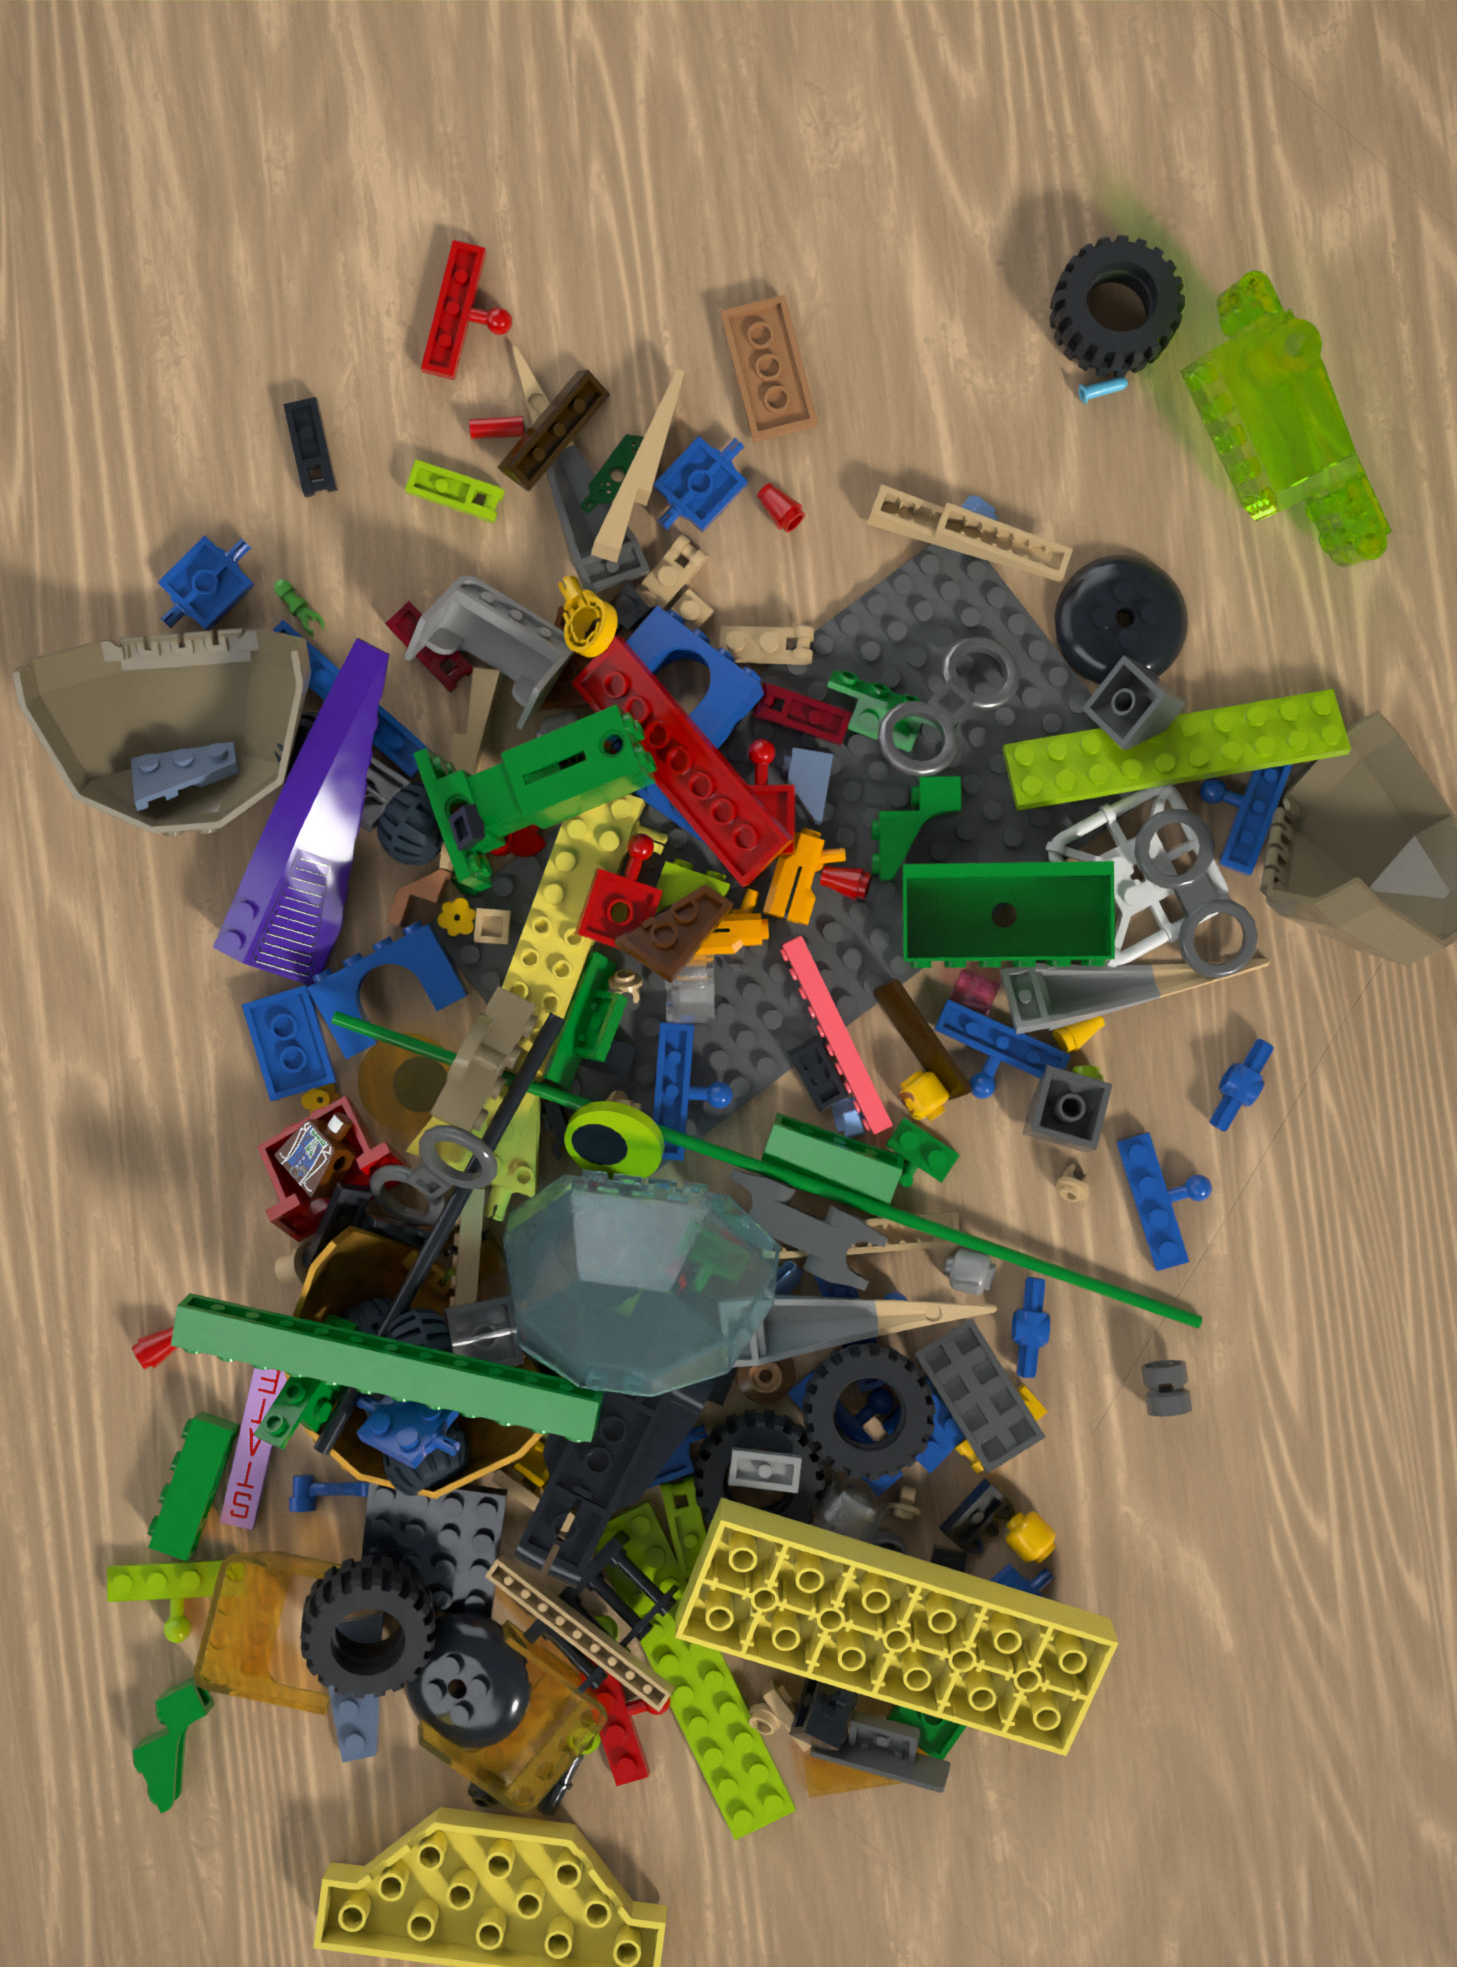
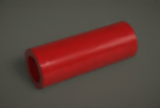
[469,416,525,439]

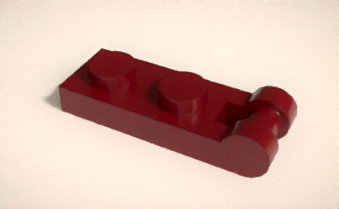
[385,601,473,693]
[752,683,852,746]

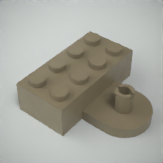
[430,986,538,1132]

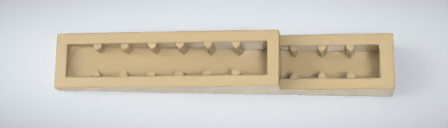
[591,369,685,563]
[867,484,1073,582]
[439,668,504,871]
[754,1212,961,1260]

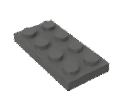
[914,1318,1046,1474]

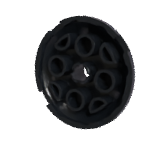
[1054,555,1188,685]
[404,1611,532,1749]

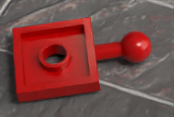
[748,739,796,855]
[574,833,663,950]

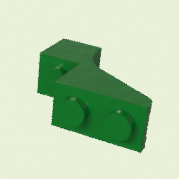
[871,776,961,882]
[132,1674,215,1814]

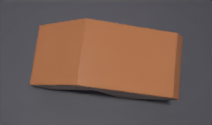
[386,869,451,928]

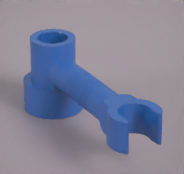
[289,1474,369,1512]

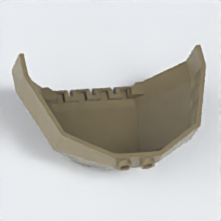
[12,628,311,836]
[1260,710,1457,966]

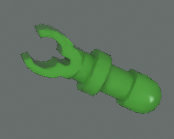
[274,579,325,637]

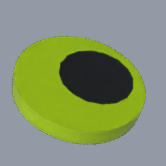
[564,1101,665,1182]

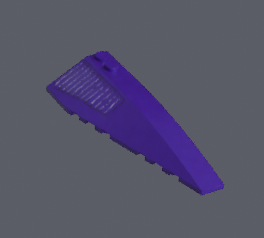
[213,638,390,986]

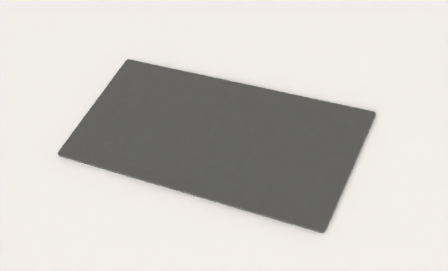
[431,544,1135,1189]

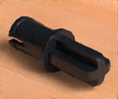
[537,1745,584,1816]

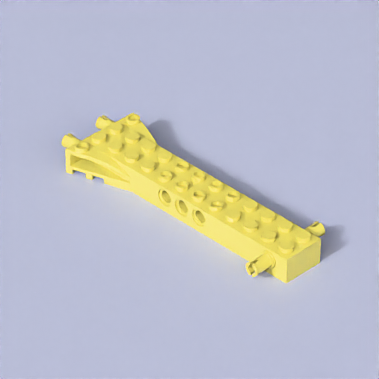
[406,794,668,1221]

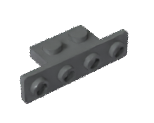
[810,1710,951,1793]

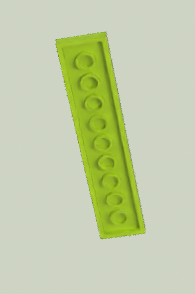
[1002,689,1351,811]
[596,1499,796,1840]

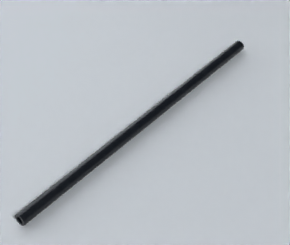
[313,1012,566,1455]

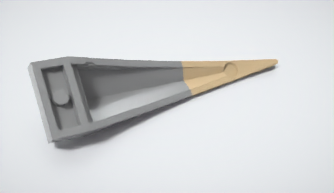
[1000,958,1270,1034]
[718,1294,998,1368]

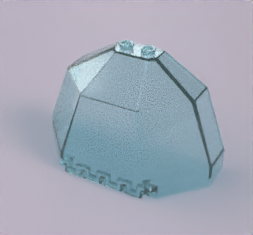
[502,1170,781,1397]

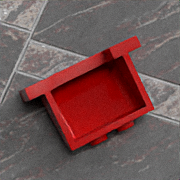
[257,1096,412,1242]

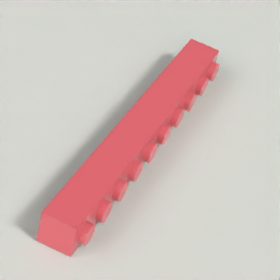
[780,935,893,1135]

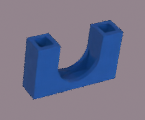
[626,605,764,749]
[307,921,469,1060]

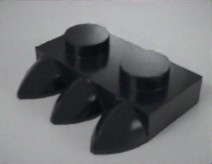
[939,1478,1015,1554]

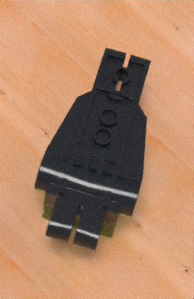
[512,1269,720,1589]

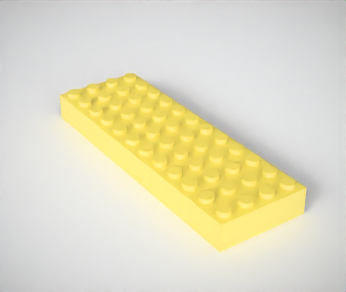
[675,1497,1119,1756]

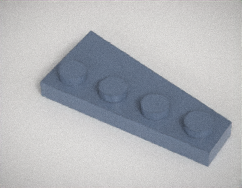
[328,1611,385,1763]

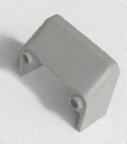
[404,575,574,730]

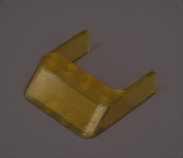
[193,1551,342,1715]
[417,1620,607,1813]

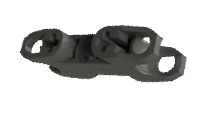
[711,1168,888,1291]

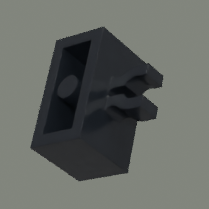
[789,1678,858,1751]

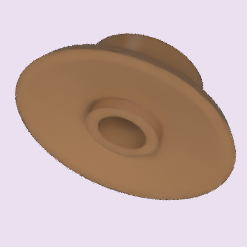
[735,1357,795,1404]

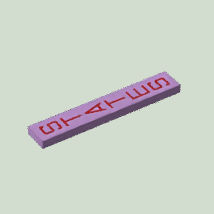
[219,1368,287,1530]

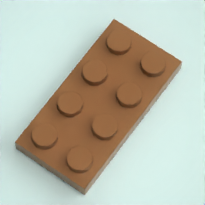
[720,294,818,443]

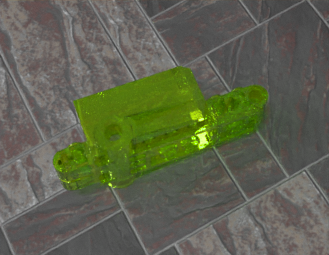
[1180,270,1392,567]

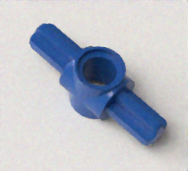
[1209,1038,1274,1131]
[1011,1277,1050,1378]

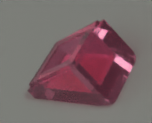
[950,969,1000,1015]

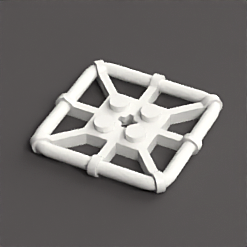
[1046,785,1232,968]

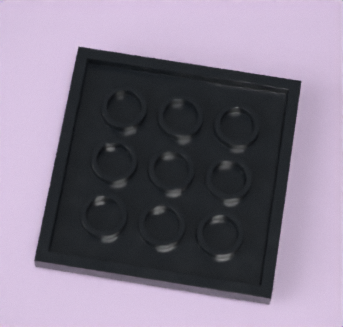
[361,1482,508,1618]

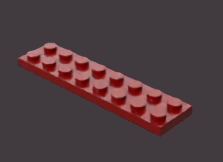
[571,636,794,887]

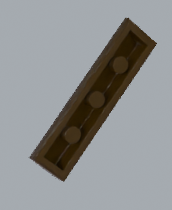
[497,369,610,491]
[873,978,972,1100]

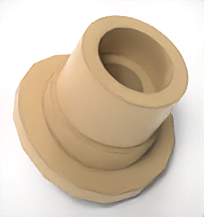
[275,1242,311,1288]

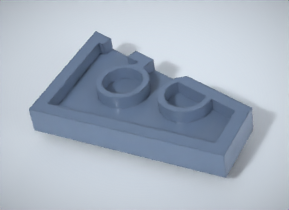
[131,742,239,812]

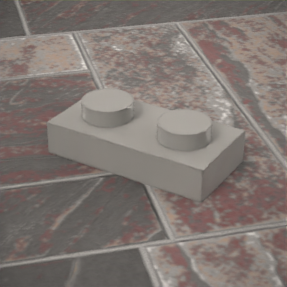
[728,1447,802,1493]

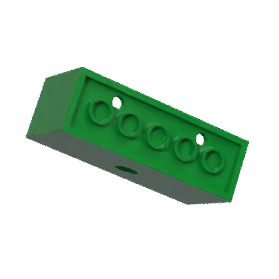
[902,861,1115,968]

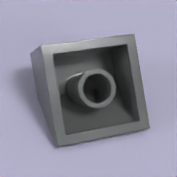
[1082,655,1187,750]
[1022,1065,1113,1153]

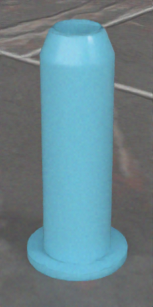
[1079,377,1128,404]

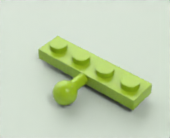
[107,1558,246,1643]

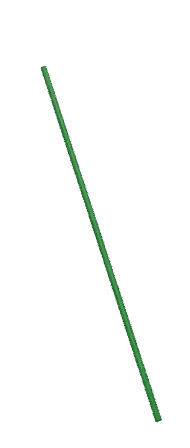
[331,1011,1202,1329]

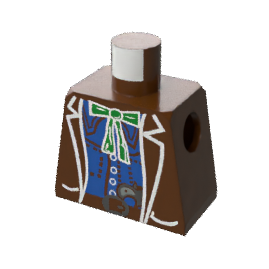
[274,1112,356,1199]

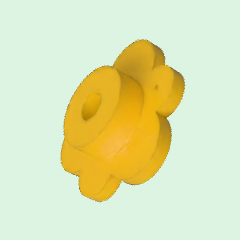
[437,898,476,936]
[301,1083,341,1115]

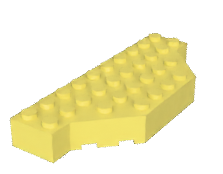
[313,1807,667,1967]

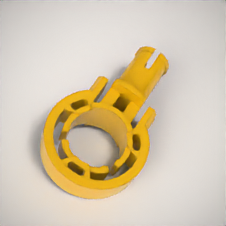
[558,575,617,658]

